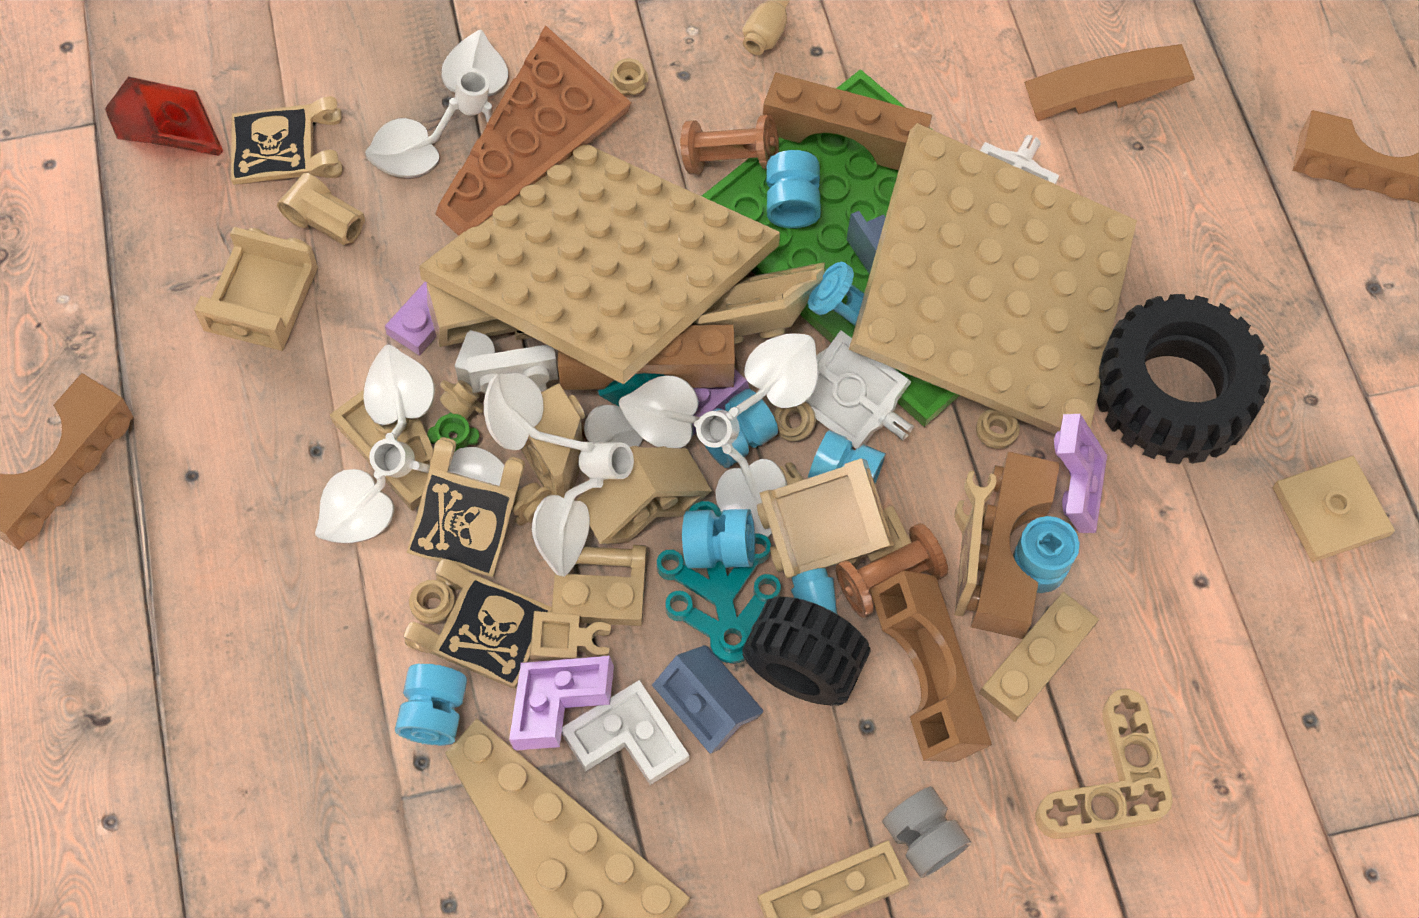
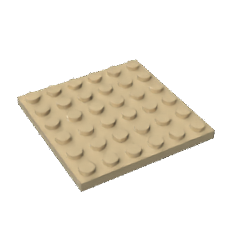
[849,123,1137,434]
[419,144,780,384]

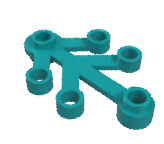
[657,501,781,664]

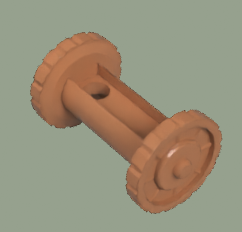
[680,114,779,175]
[835,523,948,618]

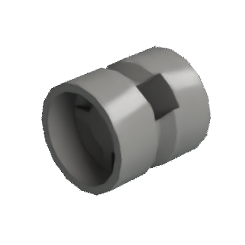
[882,786,972,878]

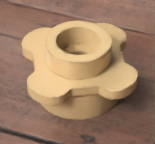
[440,380,484,419]
[512,483,552,526]

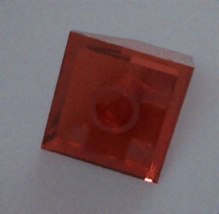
[105,76,223,156]

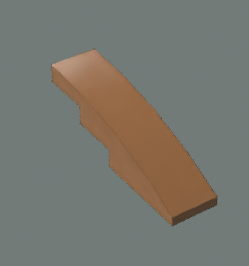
[1024,44,1195,121]

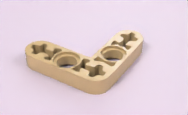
[1035,689,1173,839]

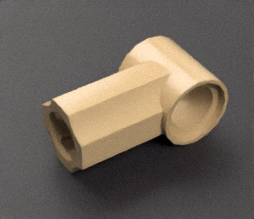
[277,173,365,246]

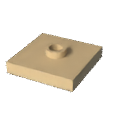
[1272,455,1395,563]

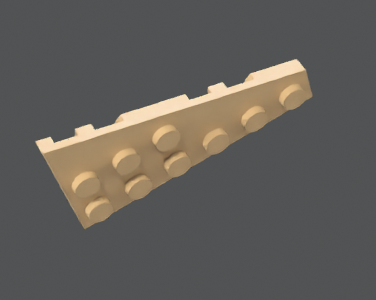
[445,718,690,918]

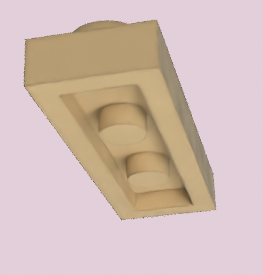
[979,591,1099,722]
[757,840,909,918]

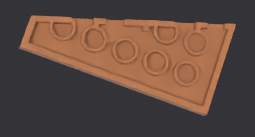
[435,25,632,236]

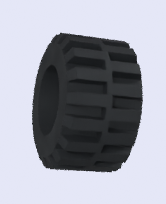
[742,596,871,706]

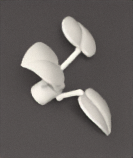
[365,30,508,178]
[619,334,818,537]
[315,345,516,543]
[484,373,643,577]

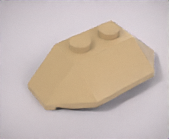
[691,262,826,344]

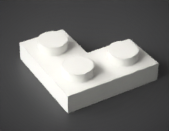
[561,680,689,785]

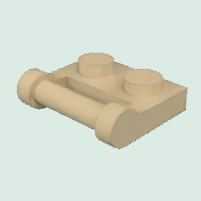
[551,545,646,626]

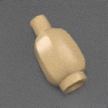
[742,0,790,55]

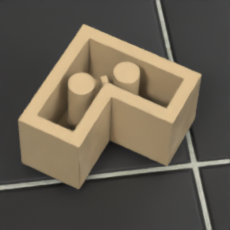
[576,446,712,544]

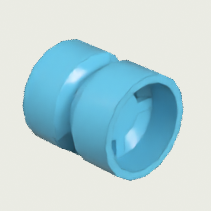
[766,150,821,228]
[704,389,778,468]
[807,430,886,483]
[682,509,755,569]
[1013,516,1080,593]
[395,664,467,746]

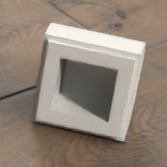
[455,330,495,385]

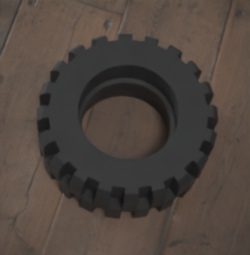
[1097,294,1271,464]

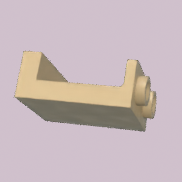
[194,227,318,351]
[757,458,894,578]

